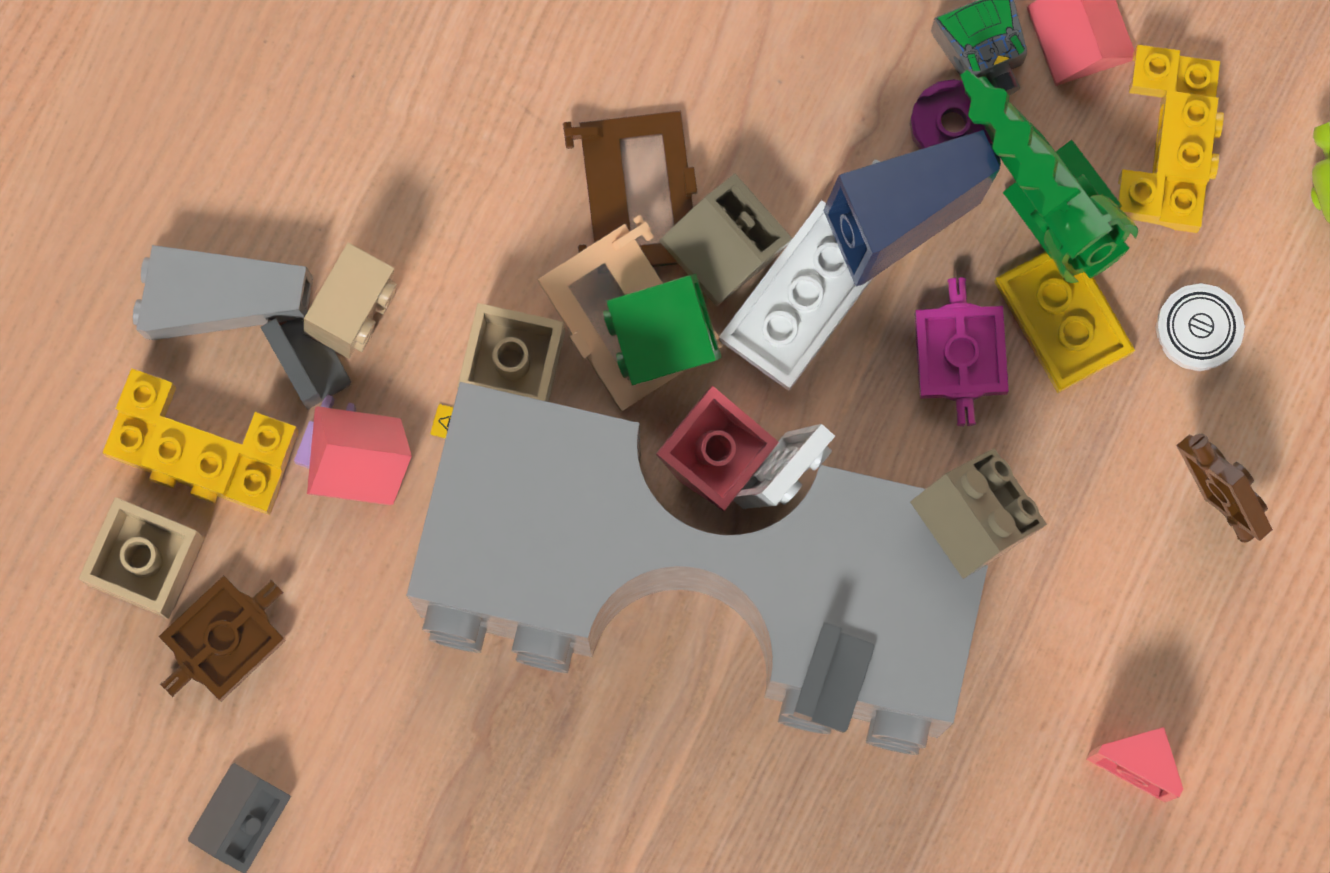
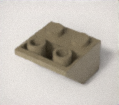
[659,174,793,306]
[910,448,1047,579]

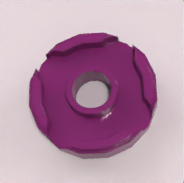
[910,79,992,150]

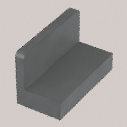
[261,311,351,410]
[793,622,875,733]
[188,763,291,873]

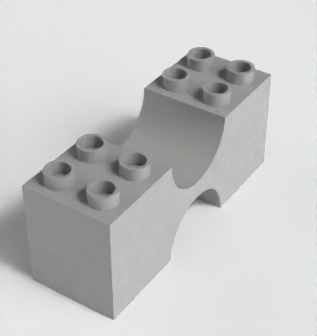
[406,382,988,755]

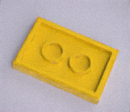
[994,252,1135,394]

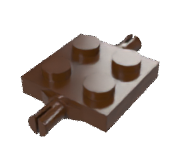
[1176,434,1273,543]
[158,575,286,702]

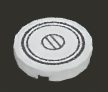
[1155,283,1245,371]

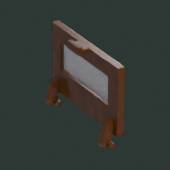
[563,110,697,274]

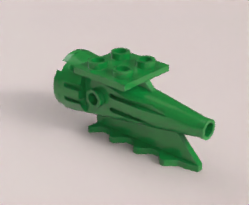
[960,70,1138,283]

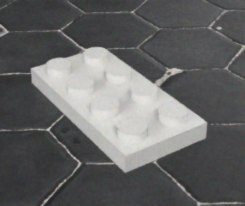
[719,200,873,391]
[733,424,835,509]

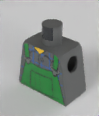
[931,0,1027,95]

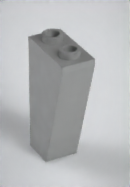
[133,245,313,340]

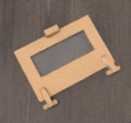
[537,215,723,411]

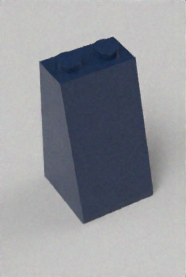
[823,130,1001,287]

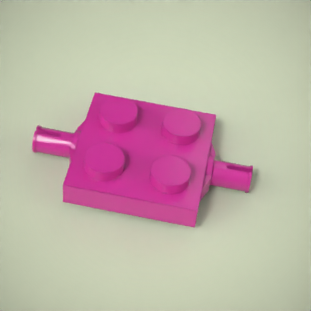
[914,277,1009,427]

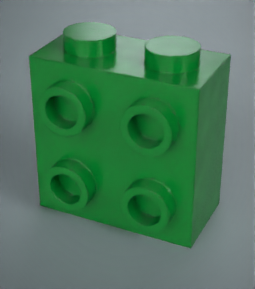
[603,274,722,386]

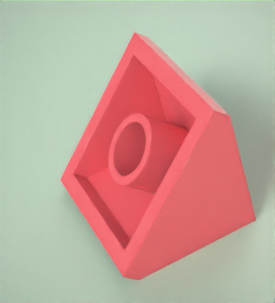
[1027,0,1134,86]
[656,386,779,511]
[307,406,412,505]
[1086,727,1183,802]

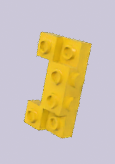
[1118,44,1224,233]
[102,368,299,515]

